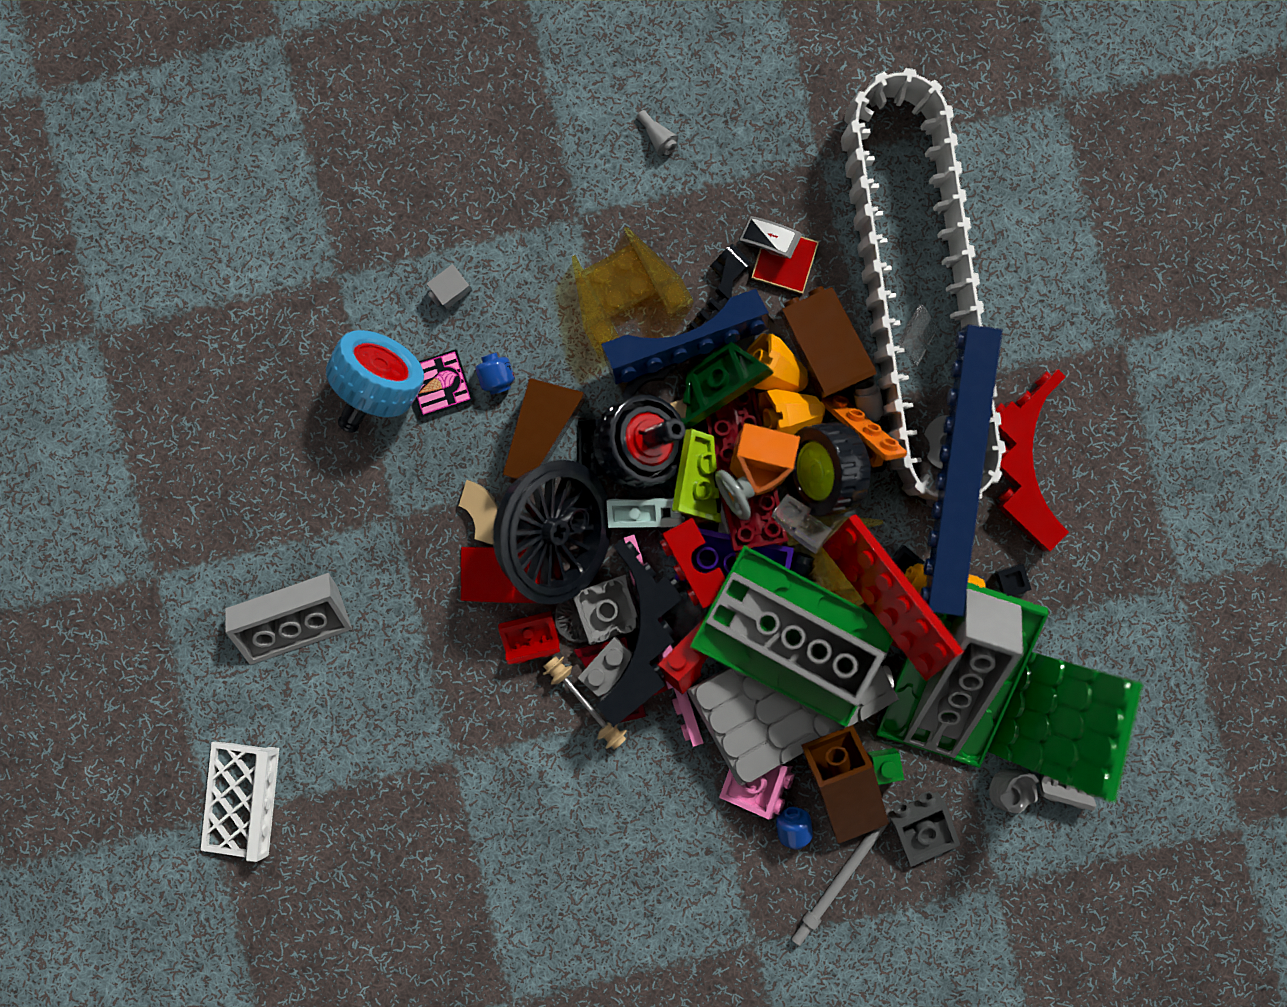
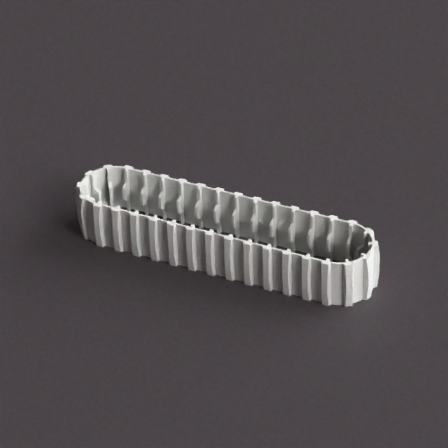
[841,68,1006,507]

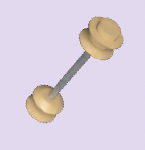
[543,656,627,749]

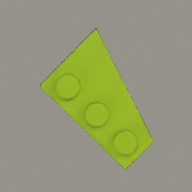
[672,429,722,523]

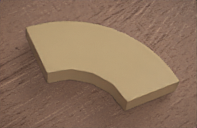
[459,480,498,545]

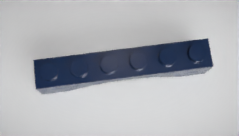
[601,289,769,385]

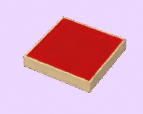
[751,236,819,295]

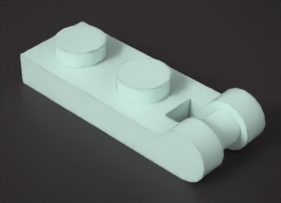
[607,497,685,528]

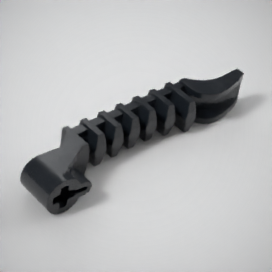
[622,243,752,399]

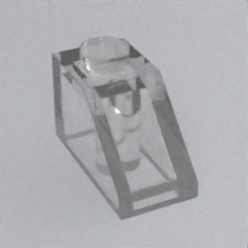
[672,584,710,644]

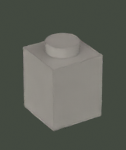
[427,264,472,309]

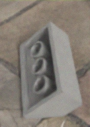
[225,573,352,665]

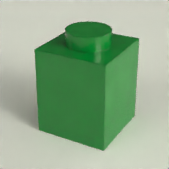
[867,748,904,785]

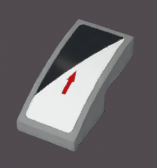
[740,216,802,259]

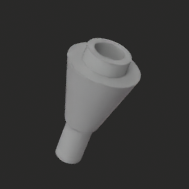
[637,110,678,155]

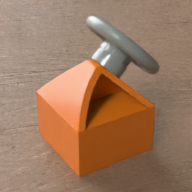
[715,423,800,520]

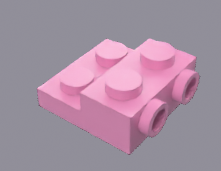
[719,763,794,819]

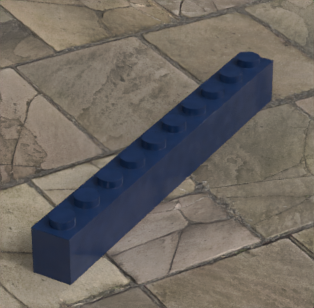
[920,324,1003,616]

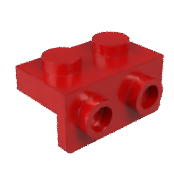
[498,611,560,665]

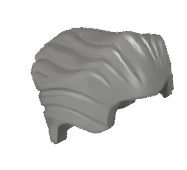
[989,769,1039,813]

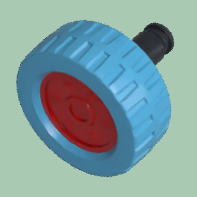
[326,330,424,433]

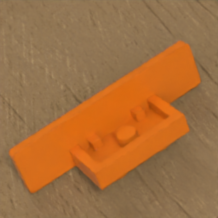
[821,395,907,467]

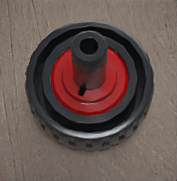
[593,394,686,489]

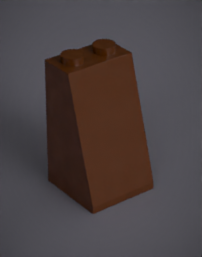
[780,286,877,401]
[503,378,586,483]
[801,725,889,844]

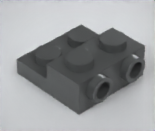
[888,791,960,867]

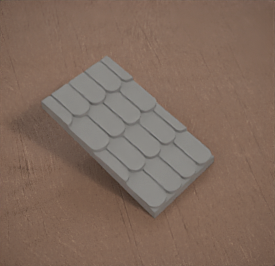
[687,665,899,785]

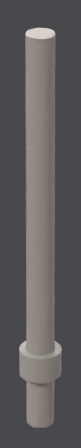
[792,807,892,946]

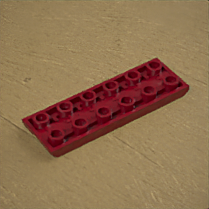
[704,388,788,552]

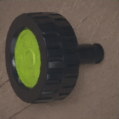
[786,422,888,517]

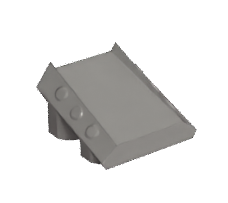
[573,574,640,645]

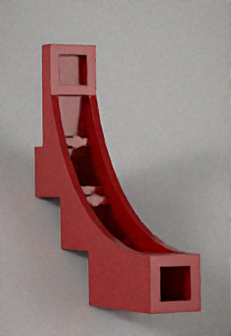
[995,369,1069,552]

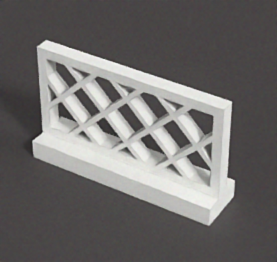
[201,742,279,862]

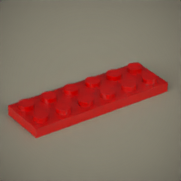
[822,514,964,681]

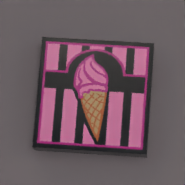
[416,349,474,418]

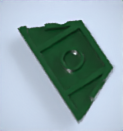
[681,342,774,430]

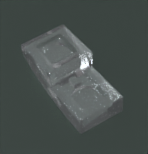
[772,494,832,554]

